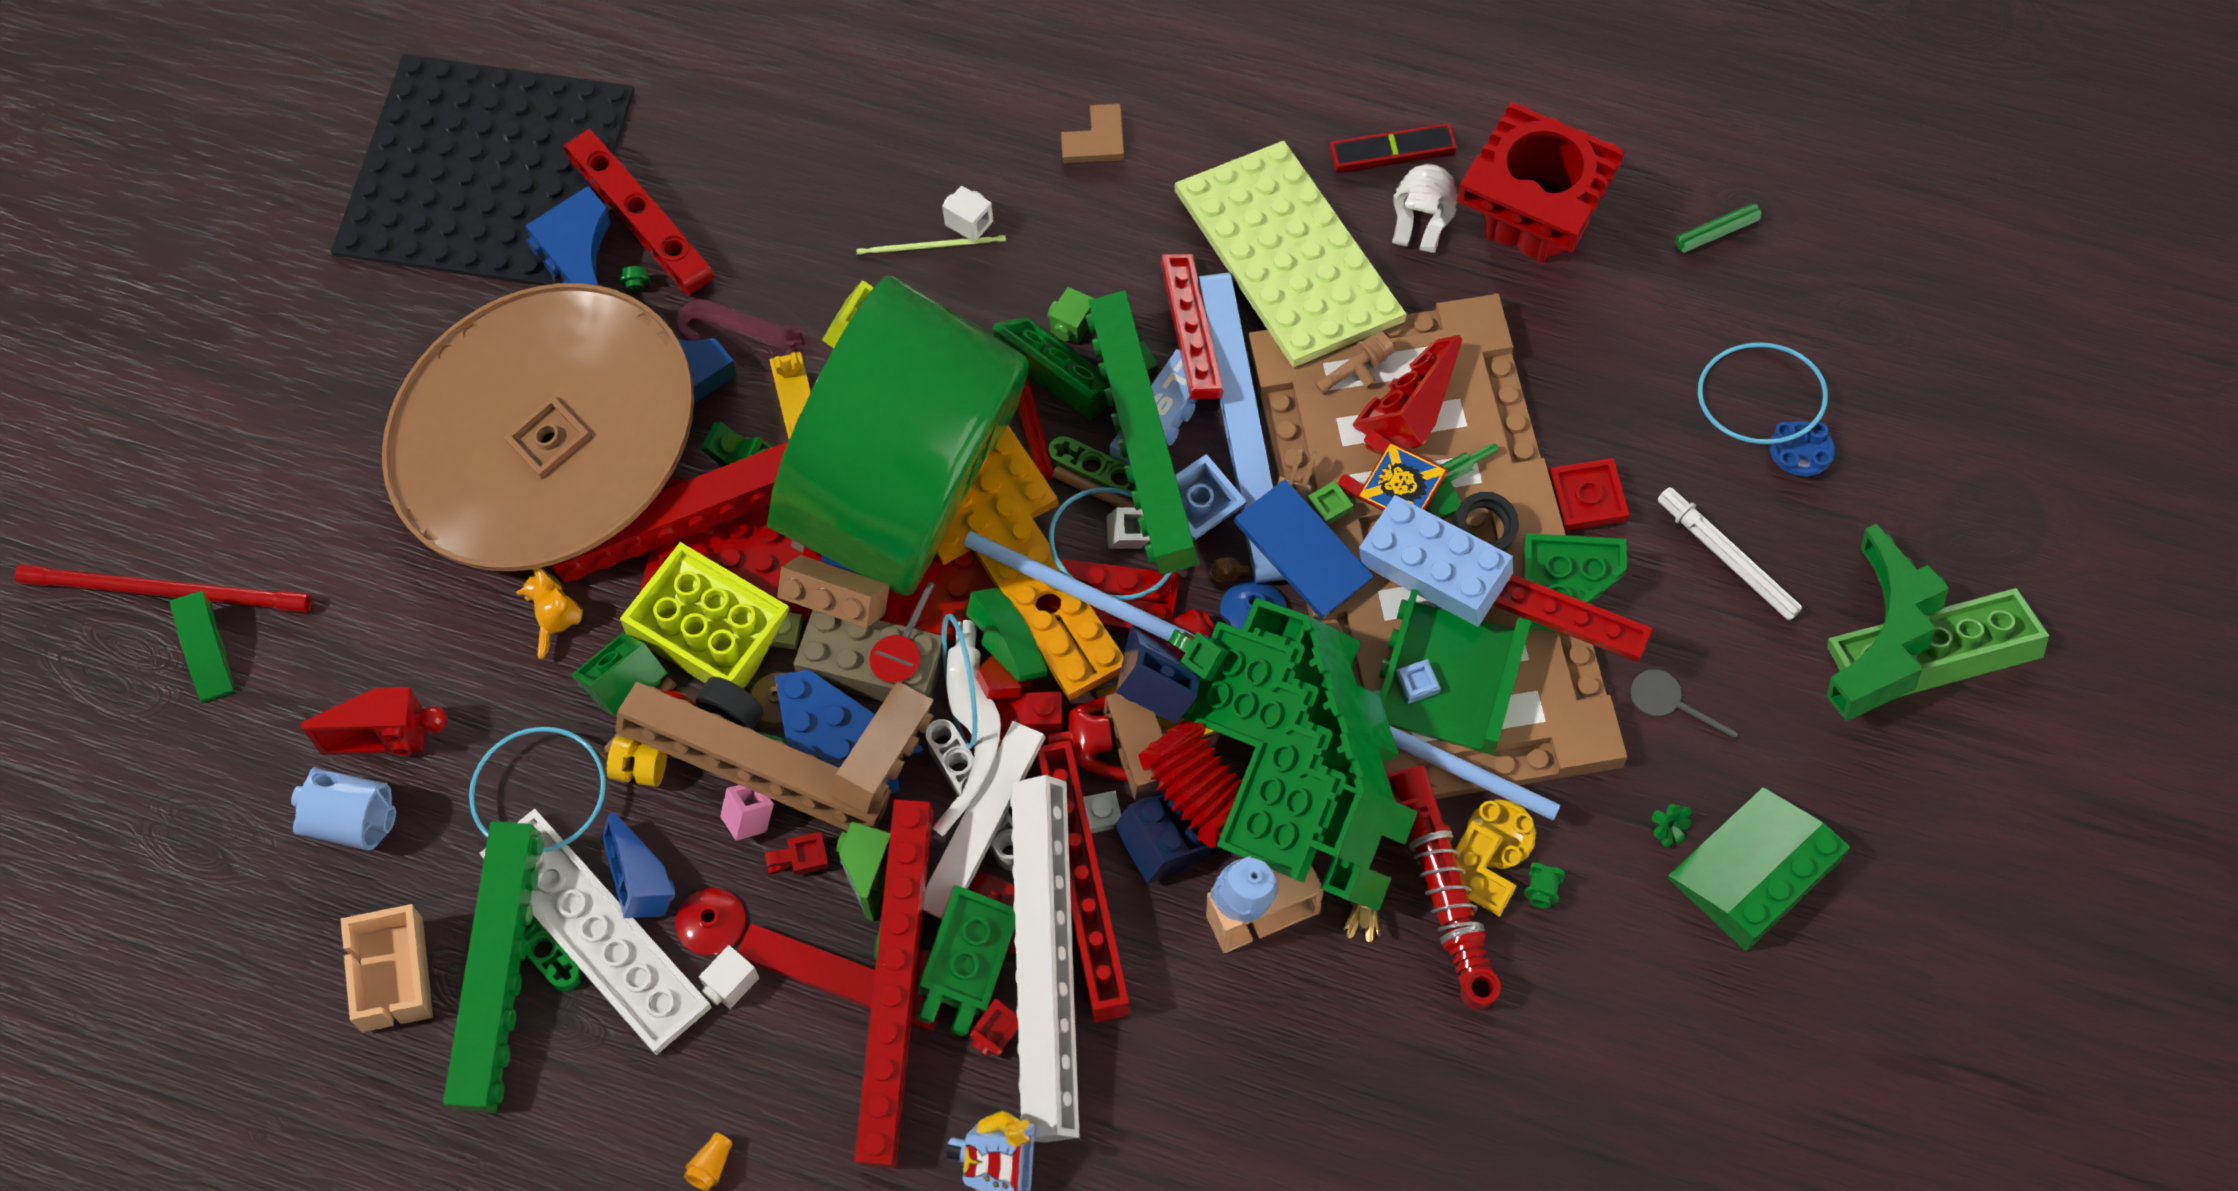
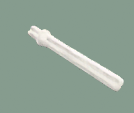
[1658,487,1802,621]

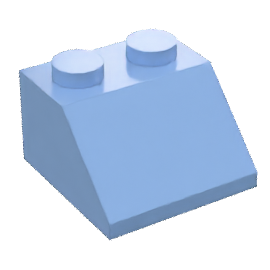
[1176,454,1247,540]

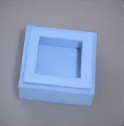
[1395,659,1441,704]

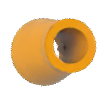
[684,1133,733,1191]

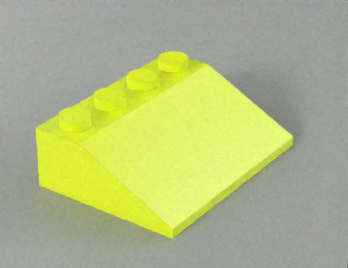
[620,542,789,689]

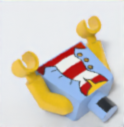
[946,1111,1035,1191]

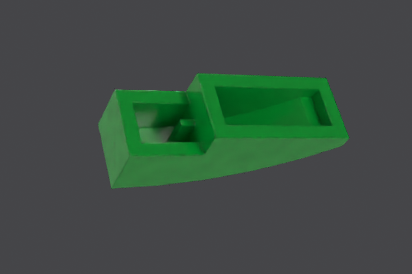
[966,587,1048,682]
[169,591,235,703]

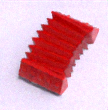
[1138,721,1243,848]

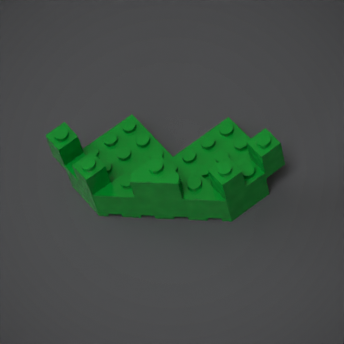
[1181,598,1418,911]

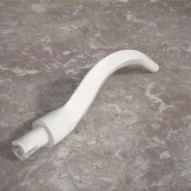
[933,620,1001,836]

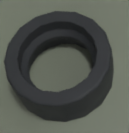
[1451,492,1519,551]
[695,676,763,729]

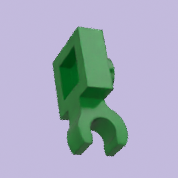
[1168,629,1229,681]

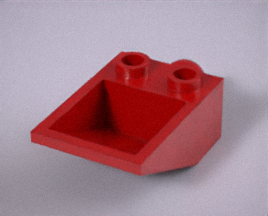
[301,687,448,756]

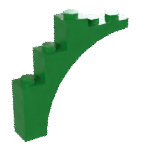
[1826,524,1949,721]

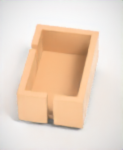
[1206,865,1324,953]
[341,904,433,1032]

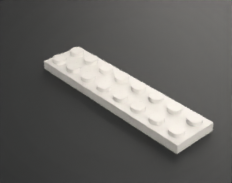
[479,809,712,1055]

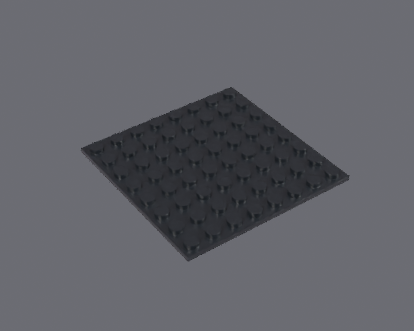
[331,54,634,286]

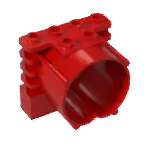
[1457,102,1624,264]

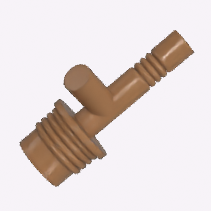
[1315,331,1395,394]

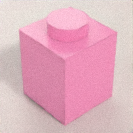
[720,785,774,841]

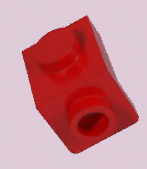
[969,998,1019,1057]

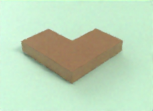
[1061,104,1124,164]

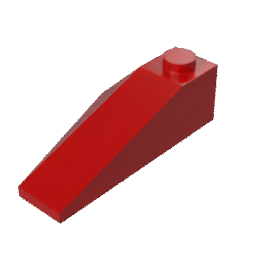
[1352,335,1462,449]

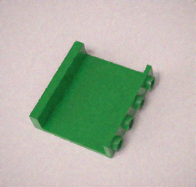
[1374,589,1531,756]

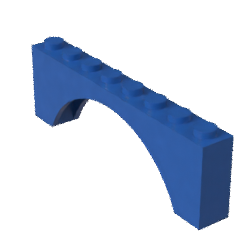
[526,186,737,404]

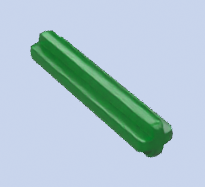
[1675,203,1762,252]

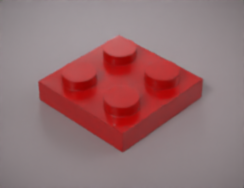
[1548,458,1630,531]

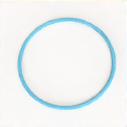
[1698,343,1828,444]
[1049,488,1172,600]
[941,614,978,749]
[469,727,606,853]

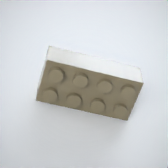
[793,610,943,702]

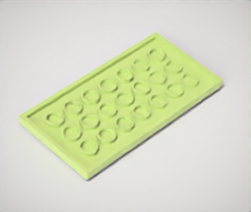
[1175,141,1406,368]

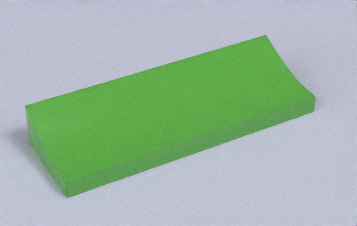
[1827,588,2049,697]

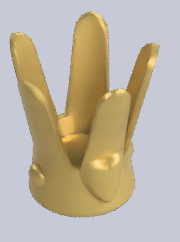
[1343,902,1380,943]

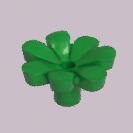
[1652,804,1691,848]

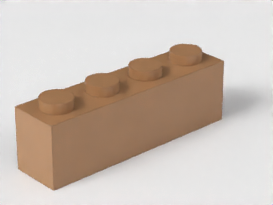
[829,681,934,814]

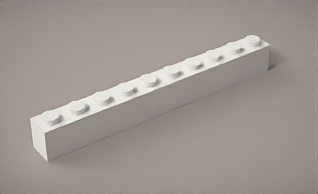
[1010,775,1079,1143]

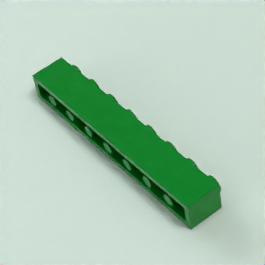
[443,821,544,1113]

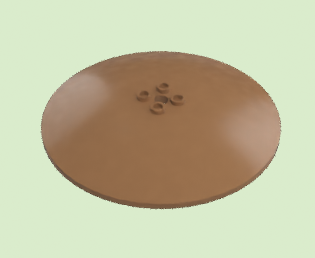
[382,283,694,571]

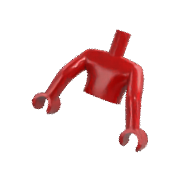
[1047,691,1128,781]

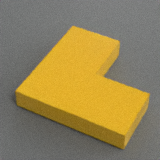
[1453,820,1517,917]

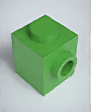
[1047,287,1094,344]

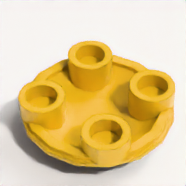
[1467,799,1536,869]

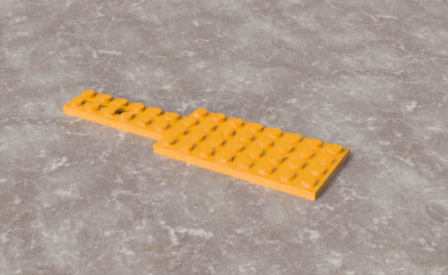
[937,425,1124,701]

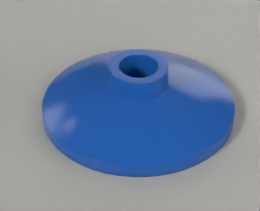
[1220,581,1287,629]

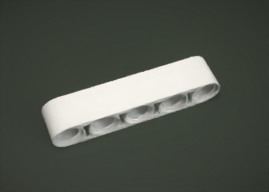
[926,719,1014,871]

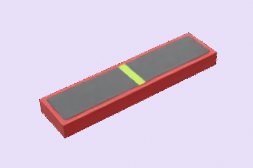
[1330,123,1457,173]

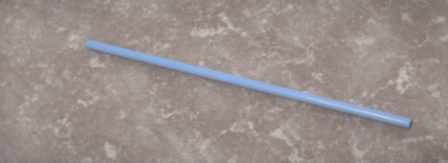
[964,531,1560,821]

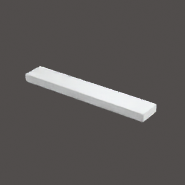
[923,721,1045,919]

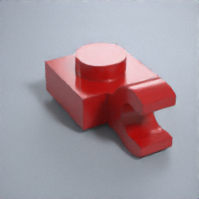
[765,832,829,876]

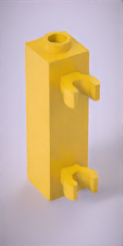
[769,352,811,440]

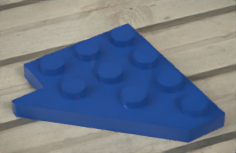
[775,669,923,811]

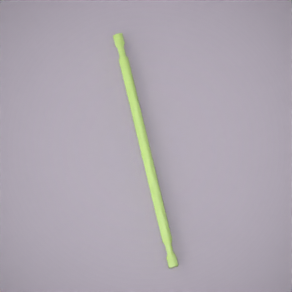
[857,235,1006,255]

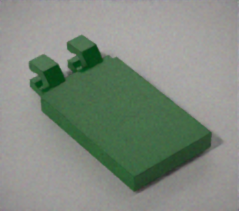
[915,885,1016,1037]

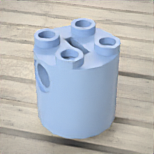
[291,767,396,850]

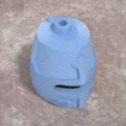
[1210,856,1278,923]

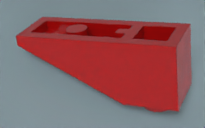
[961,692,1063,742]

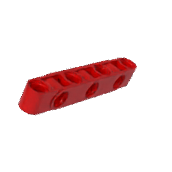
[563,129,715,296]

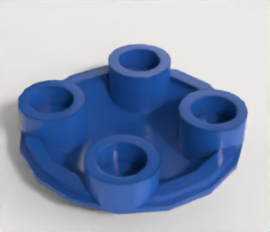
[1769,421,1835,477]

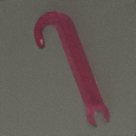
[676,299,806,355]

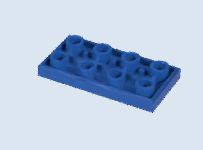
[1234,479,1374,620]

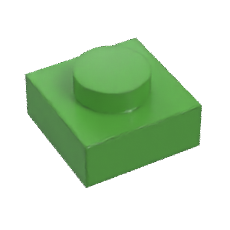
[1307,481,1354,525]

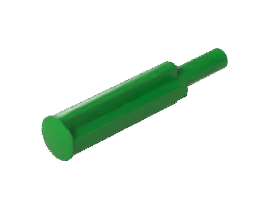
[1440,443,1498,486]

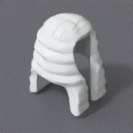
[1392,164,1458,253]

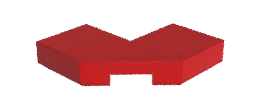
[976,655,1021,699]

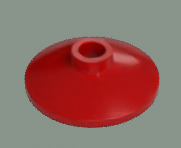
[675,888,746,956]

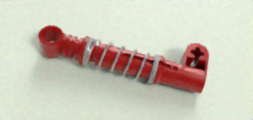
[1386,765,1501,1010]

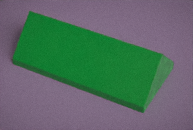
[992,317,1110,422]

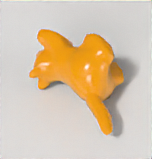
[516,567,583,659]

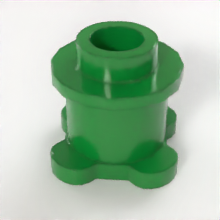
[1524,863,1566,909]

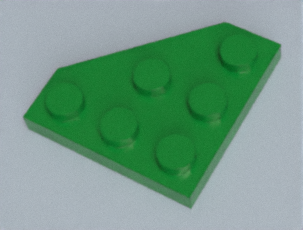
[1523,533,1627,632]

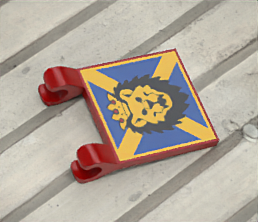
[1338,431,1448,511]

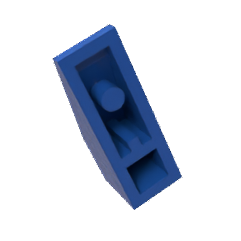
[602,813,675,919]

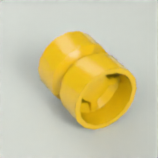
[607,736,667,787]

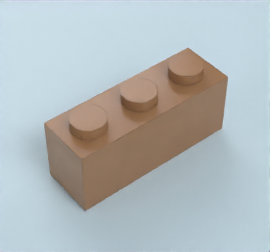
[777,555,890,628]
[1104,693,1167,800]

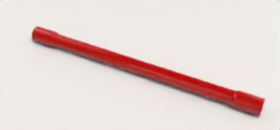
[15,564,312,613]

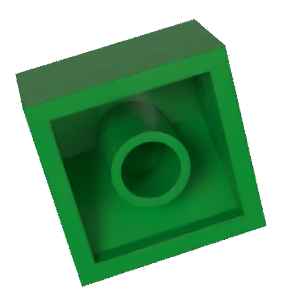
[571,632,668,717]

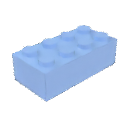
[1359,495,1513,627]

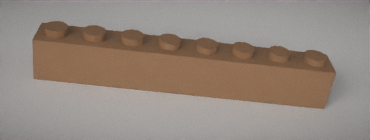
[615,681,891,831]

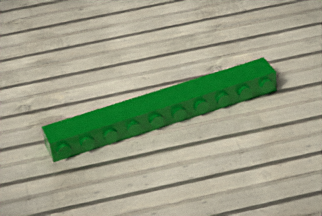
[1086,290,1200,575]

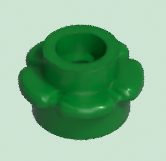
[619,266,651,291]

